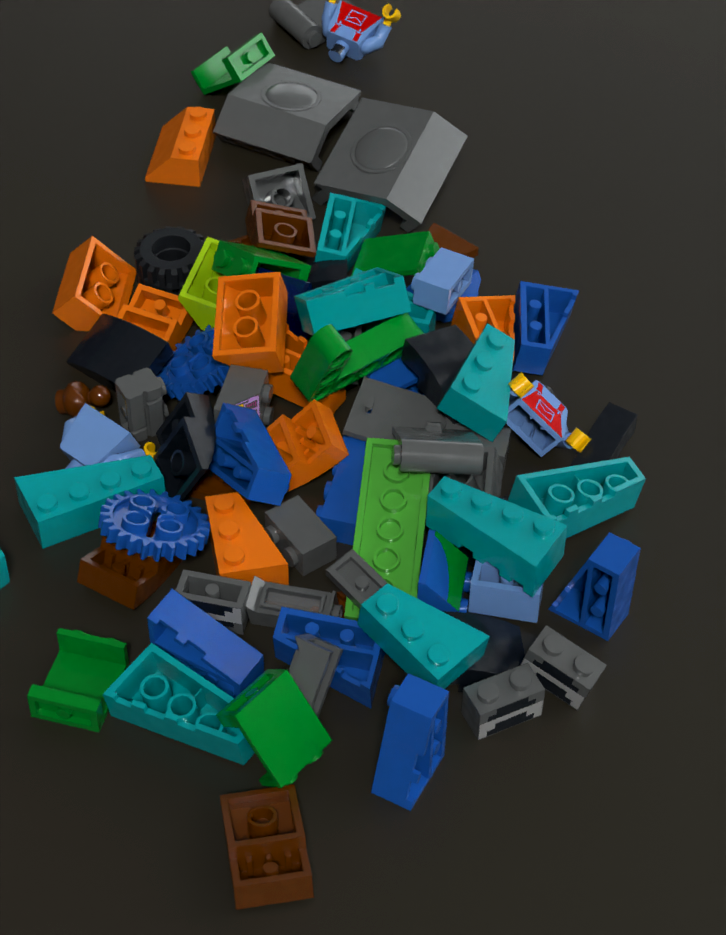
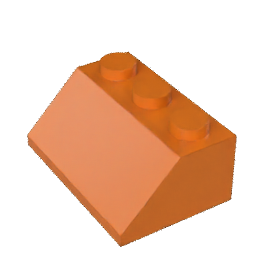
[145,107,216,187]
[52,236,136,331]
[212,271,288,373]

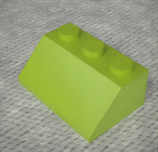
[178,236,262,331]

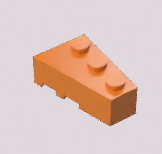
[451,295,516,361]
[268,323,346,414]
[205,492,289,585]

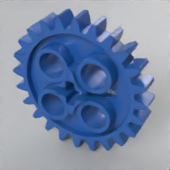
[157,325,230,401]
[98,489,210,562]

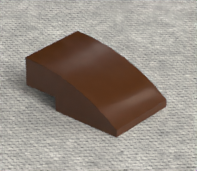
[245,200,316,258]
[77,517,187,610]
[219,784,314,910]

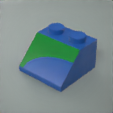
[417,530,473,613]

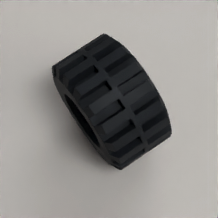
[134,226,205,296]

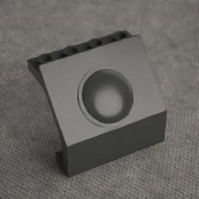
[213,62,361,172]
[312,98,468,233]

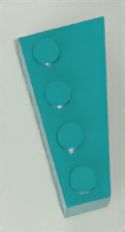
[14,455,165,549]
[508,456,646,538]
[426,476,568,598]
[103,643,255,765]

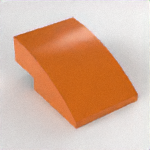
[117,283,194,351]
[256,399,349,502]

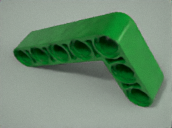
[290,313,424,403]

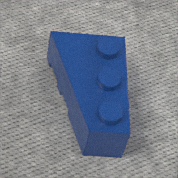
[512,281,579,375]
[208,402,292,506]
[548,532,641,641]
[147,589,264,698]
[273,607,385,709]
[371,673,449,811]

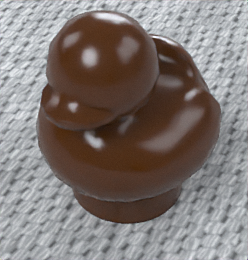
[55,381,111,417]

